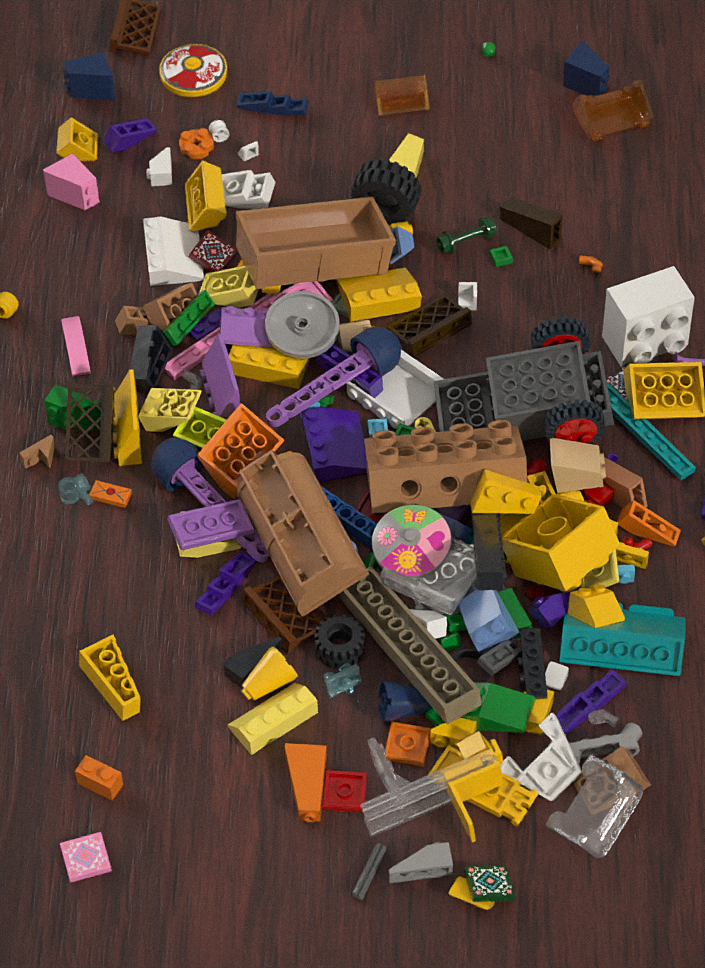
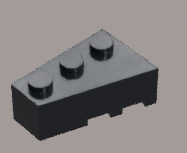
[129,325,173,392]

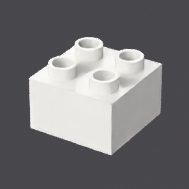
[602,266,695,368]

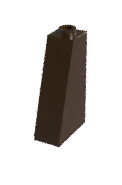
[500,197,563,250]

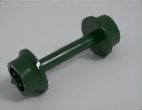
[436,217,497,254]

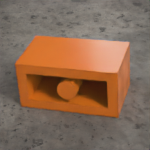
[75,755,123,801]

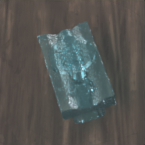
[323,663,362,697]

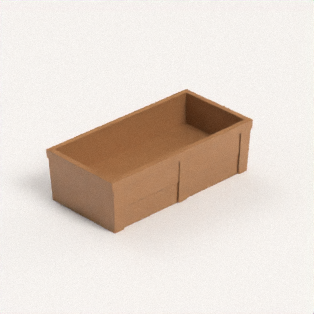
[236,197,396,289]

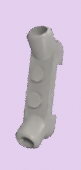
[549,723,642,764]

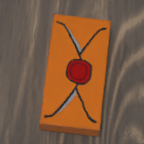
[89,480,132,508]

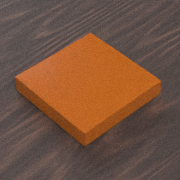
[383,722,432,767]

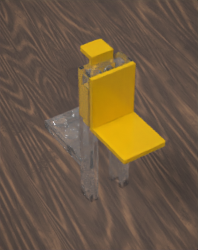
[360,737,503,843]

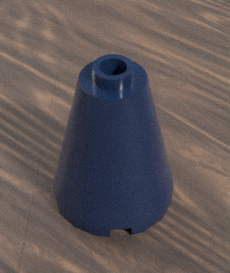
[378,681,432,722]

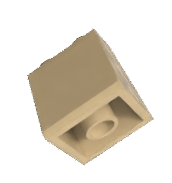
[550,438,606,493]

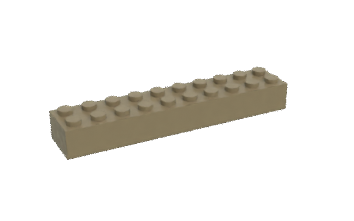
[339,566,482,724]

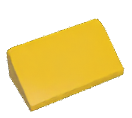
[449,877,495,910]

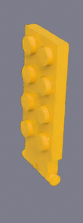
[427,745,539,826]

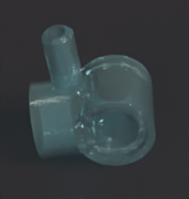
[58,473,93,505]

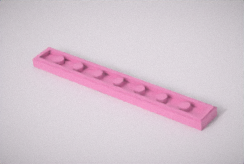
[164,294,277,380]

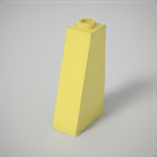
[390,133,424,178]

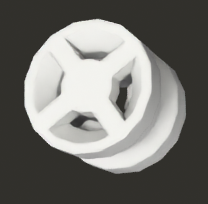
[209,120,229,142]

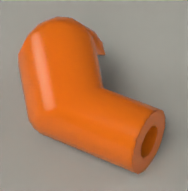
[579,255,603,273]

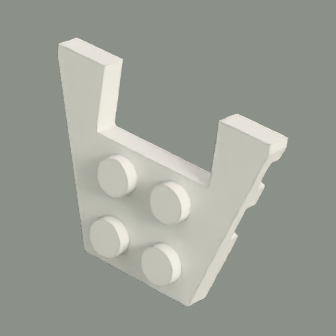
[500,713,582,801]

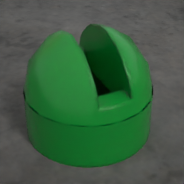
[482,42,495,57]

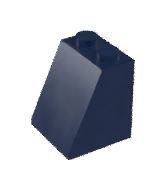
[563,41,610,101]
[62,52,115,100]

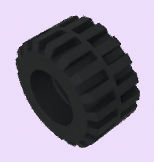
[314,614,365,669]

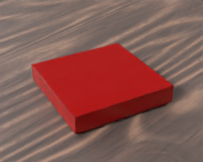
[322,770,367,813]

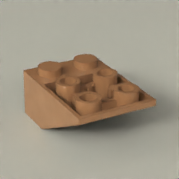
[573,746,651,815]

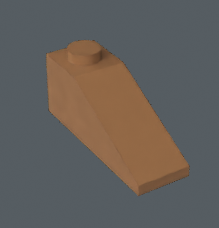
[115,306,161,336]

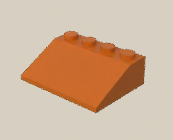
[197,403,284,499]

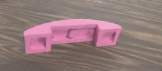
[61,316,91,377]

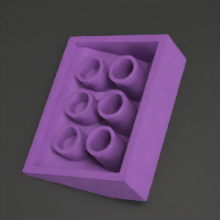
[200,333,240,420]

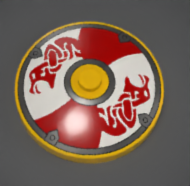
[159,44,227,97]

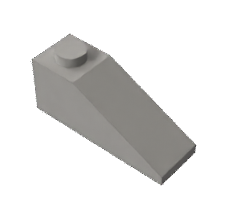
[389,842,453,883]

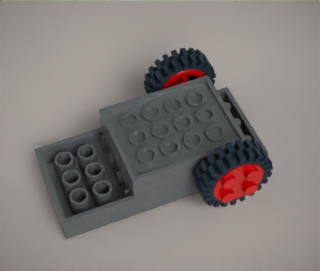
[434,316,614,444]

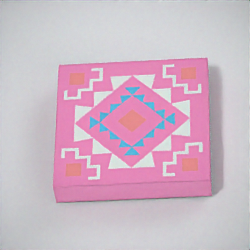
[60,832,112,883]

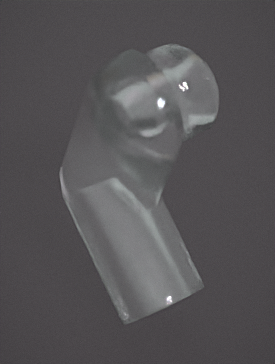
[182,370,203,390]
[588,709,619,727]

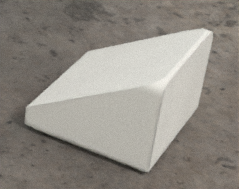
[238,141,259,161]
[545,661,569,691]

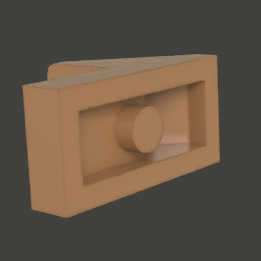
[19,435,55,469]

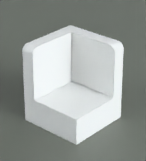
[458,282,477,310]

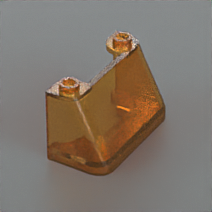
[572,80,654,141]

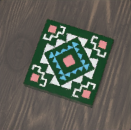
[464,865,516,902]

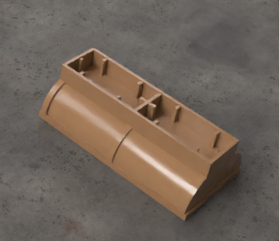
[237,450,369,616]

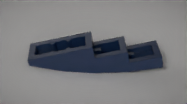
[236,91,309,115]

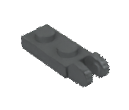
[477,637,521,676]

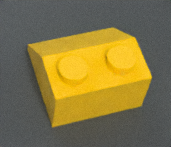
[57,117,98,161]
[568,584,625,628]

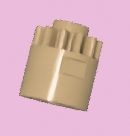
[338,320,375,355]

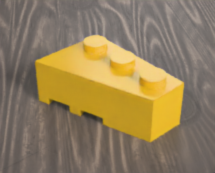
[470,469,542,514]

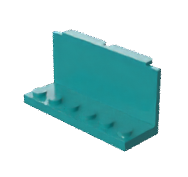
[559,602,685,676]

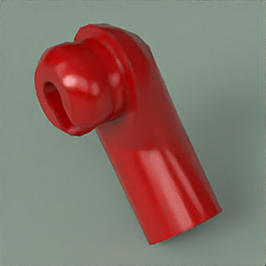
[623,537,652,550]

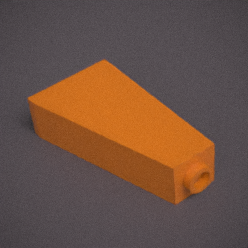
[285,743,327,822]

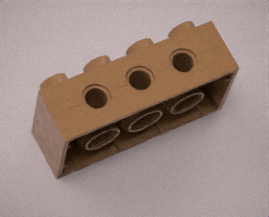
[364,420,527,514]

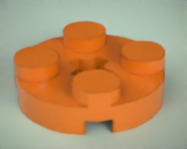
[179,128,214,159]

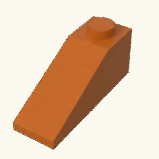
[617,500,681,547]

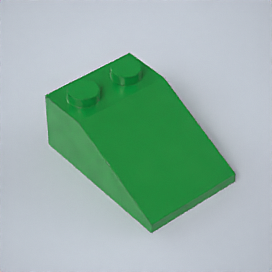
[44,384,102,430]
[461,683,536,732]

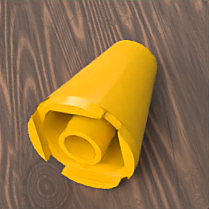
[241,647,298,701]

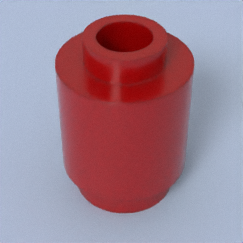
[527,459,548,476]

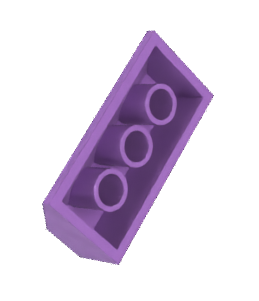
[220,306,274,348]

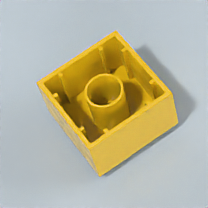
[502,494,620,592]

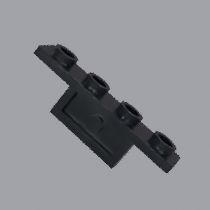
[517,628,548,699]

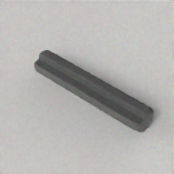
[352,843,386,900]

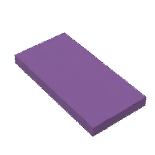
[167,499,254,551]

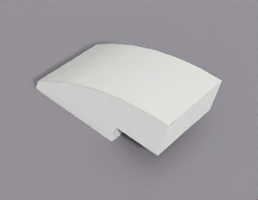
[221,170,275,209]

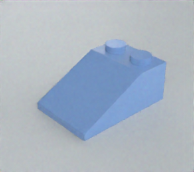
[458,589,519,653]

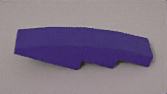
[195,551,257,616]
[556,669,627,734]

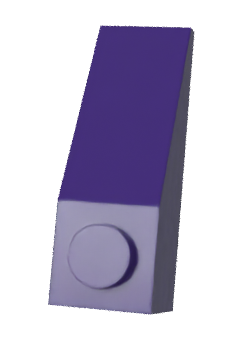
[103,118,157,153]
[528,586,589,628]

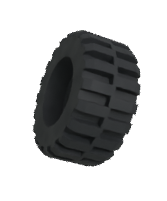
[350,159,422,225]

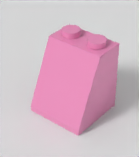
[43,154,99,210]

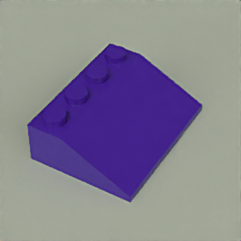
[301,407,367,482]

